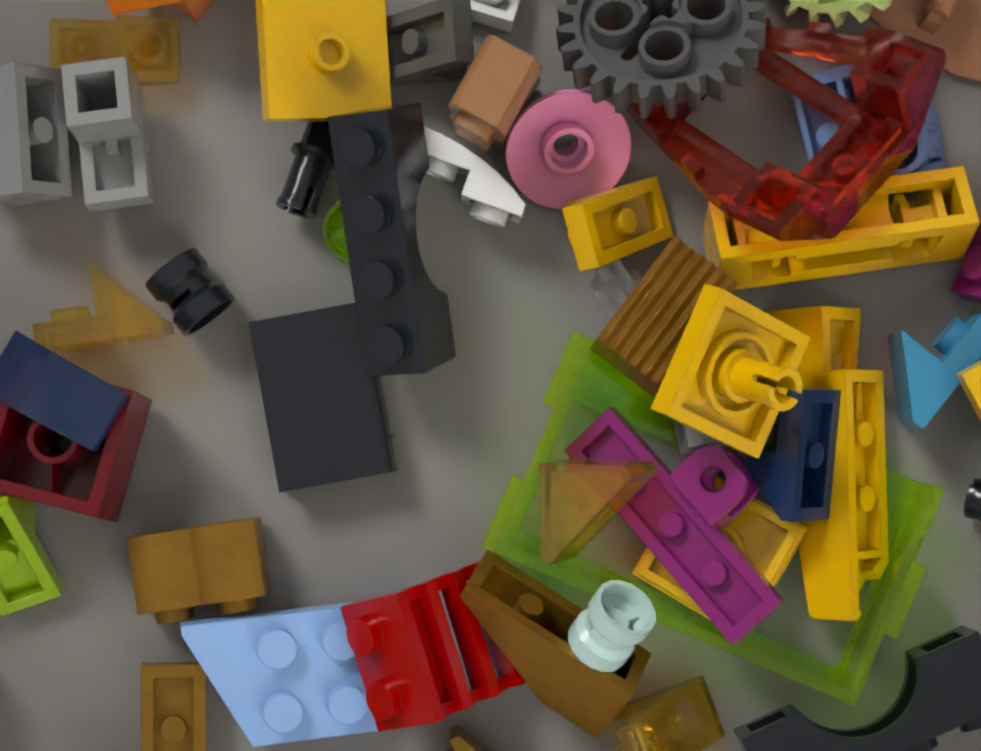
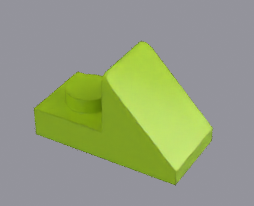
[0,495,62,617]

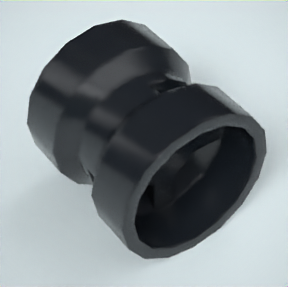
[145,247,235,336]

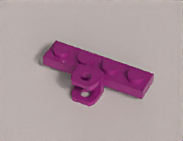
[564,407,786,645]

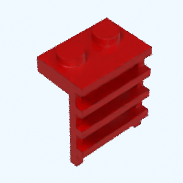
[340,555,526,732]

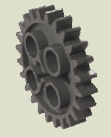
[556,0,766,119]

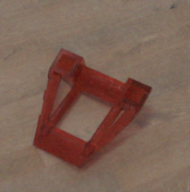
[626,18,946,242]

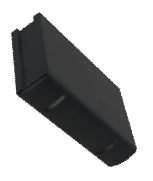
[249,303,398,493]

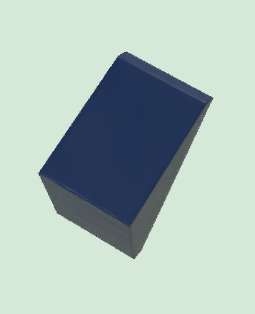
[0,330,130,452]

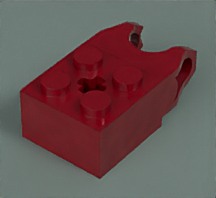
[0,384,152,523]

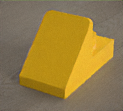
[562,176,674,271]

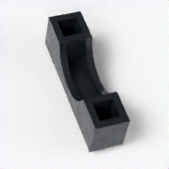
[328,102,456,377]
[733,625,981,751]

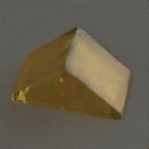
[539,458,659,565]

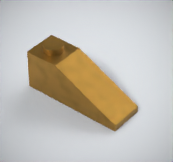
[459,549,652,739]

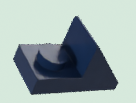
[736,387,841,522]

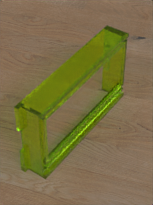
[481,331,945,706]

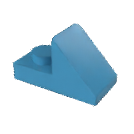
[888,313,981,430]

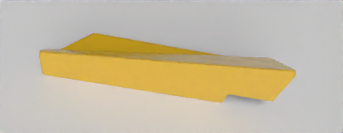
[766,306,889,621]

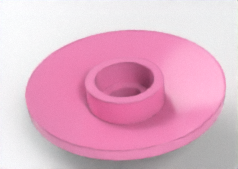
[505,89,632,209]

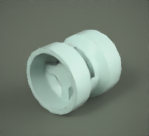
[568,580,656,672]

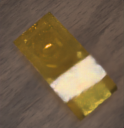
[49,15,180,86]

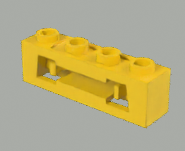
[702,166,980,290]

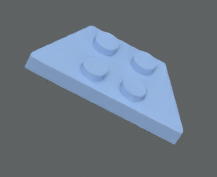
[180,602,378,747]

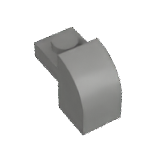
[61,56,154,212]

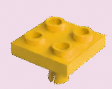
[650,284,811,459]

